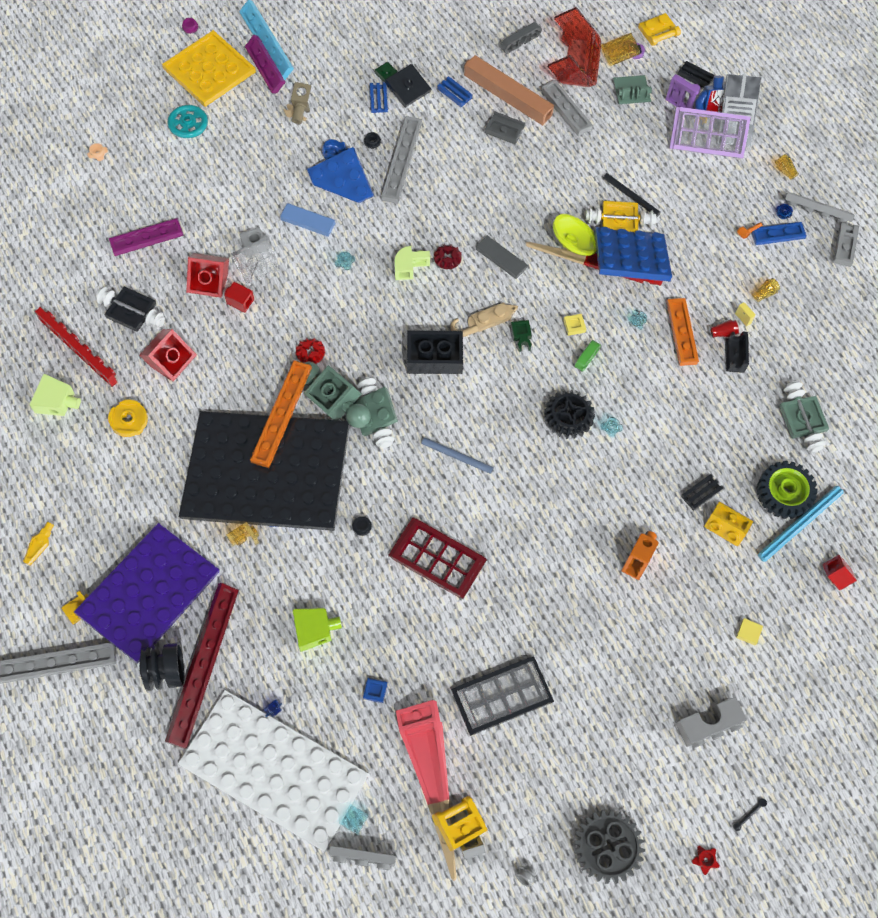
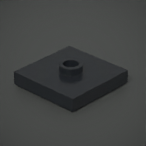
[385,64,432,108]

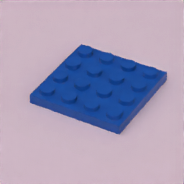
[594,227,672,282]

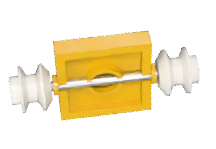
[585,201,656,232]

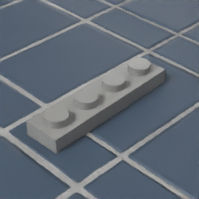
[541,80,593,136]
[785,191,855,223]

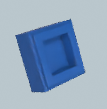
[363,678,388,703]

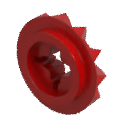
[296,338,325,364]

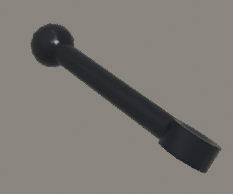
[733,798,767,831]

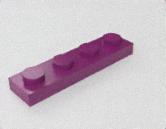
[245,35,286,94]
[109,218,184,256]

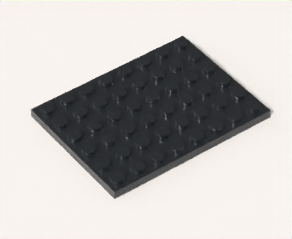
[179,411,350,531]

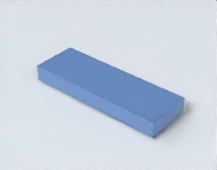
[280,203,336,237]

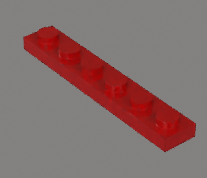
[35,307,118,387]

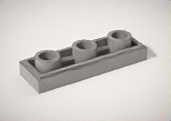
[329,846,396,870]

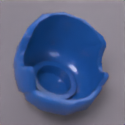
[322,139,349,160]

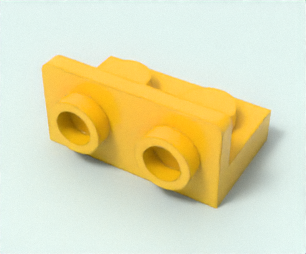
[704,502,753,546]

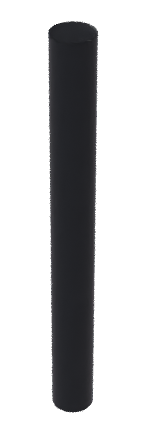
[603,173,661,217]

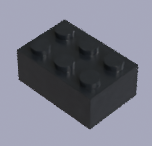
[407,330,463,374]

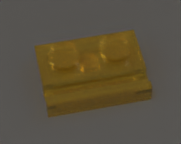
[601,33,640,66]

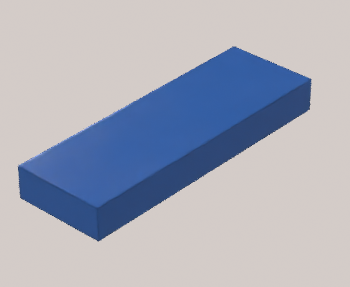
[751,222,807,245]

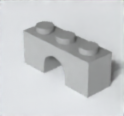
[676,697,747,748]

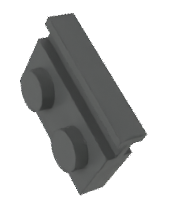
[485,111,525,145]

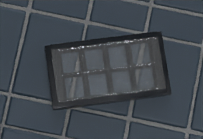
[451,656,554,736]

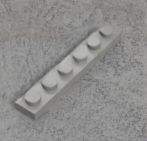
[381,116,422,204]
[0,643,116,684]

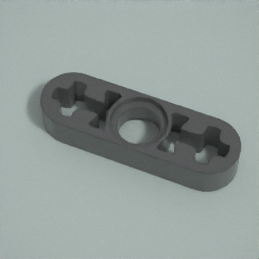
[500,22,542,54]

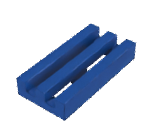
[437,76,473,107]
[370,82,388,113]

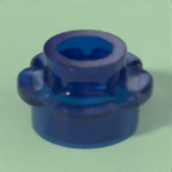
[776,204,793,219]
[263,699,282,718]

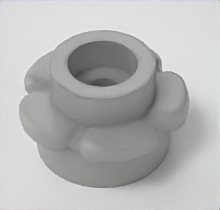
[516,866,537,887]

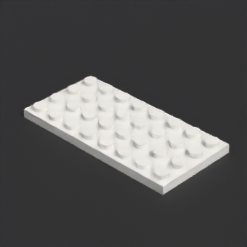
[178,690,369,852]

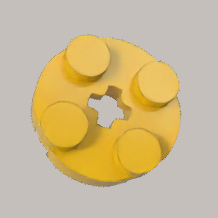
[108,400,148,437]

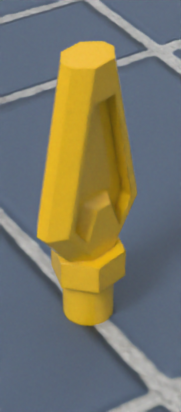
[23,522,54,566]

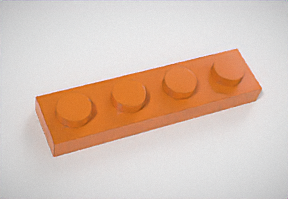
[666,298,699,366]

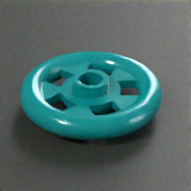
[167,105,208,138]

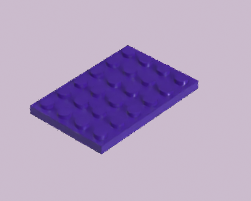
[74,523,220,664]

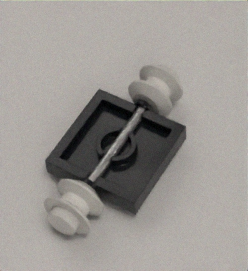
[96,286,165,332]

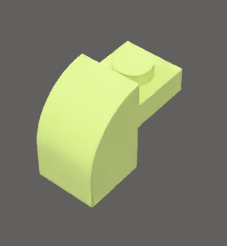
[395,246,430,280]

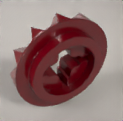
[434,244,462,270]

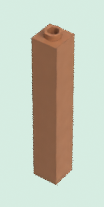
[464,55,554,126]

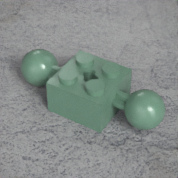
[303,361,371,428]

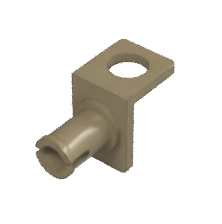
[291,82,311,124]

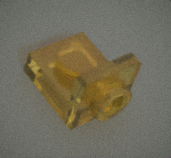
[226,522,259,547]

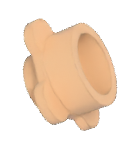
[87,143,108,161]

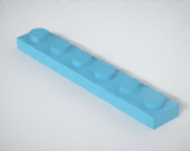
[239,0,294,80]

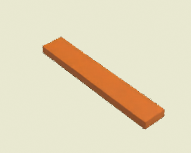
[250,360,312,468]

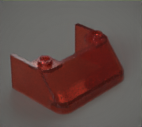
[547,7,601,87]

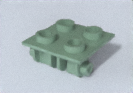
[613,75,652,104]

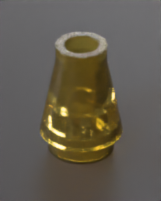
[775,154,799,180]
[752,278,780,302]

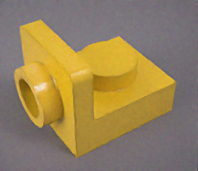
[61,590,89,625]

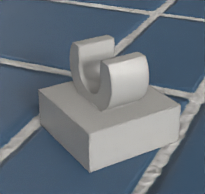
[460,836,486,865]

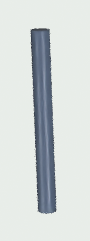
[422,437,494,474]

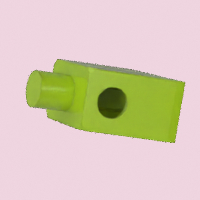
[293,608,342,652]

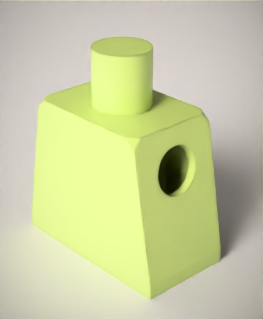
[29,374,81,416]

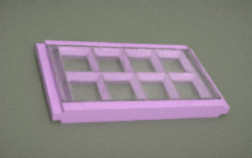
[669,107,751,158]

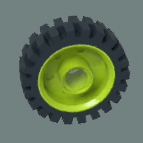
[757,461,818,519]

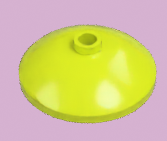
[553,214,596,256]

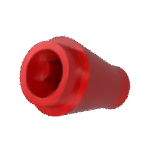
[710,319,739,338]

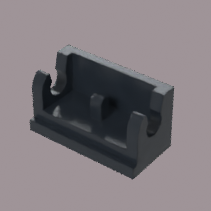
[725,331,749,373]

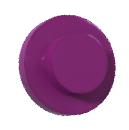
[182,18,199,34]

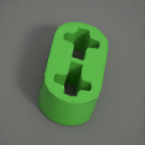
[575,340,601,372]

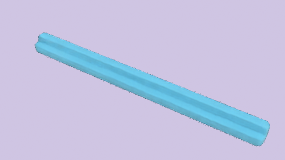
[758,486,843,562]

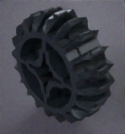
[544,390,595,439]

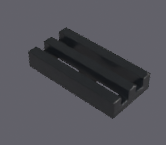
[678,61,715,88]
[681,474,723,511]

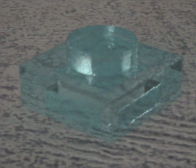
[339,804,369,835]

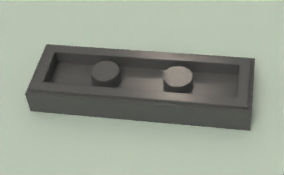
[476,235,528,279]

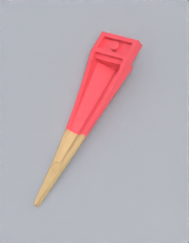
[396,700,457,881]

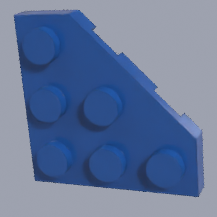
[307,147,374,203]

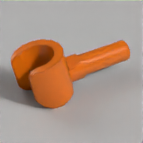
[737,222,763,239]

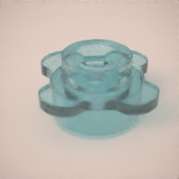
[335,252,355,270]
[628,310,647,330]
[600,417,623,437]

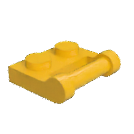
[638,13,681,46]
[432,796,488,852]

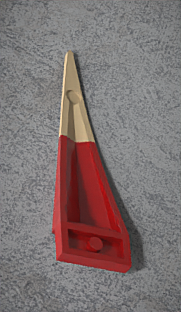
[526,242,663,286]

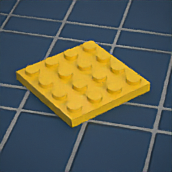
[162,30,256,107]

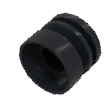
[139,642,185,691]

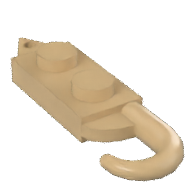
[450,302,518,337]

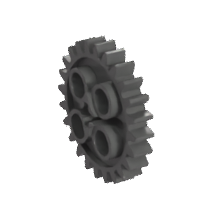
[573,810,645,884]

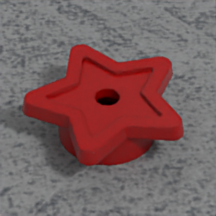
[692,846,720,875]

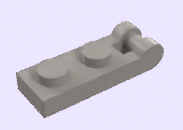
[833,222,859,267]

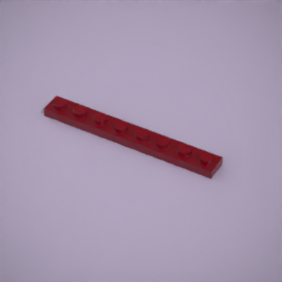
[165,583,239,749]

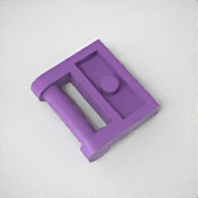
[665,74,700,109]

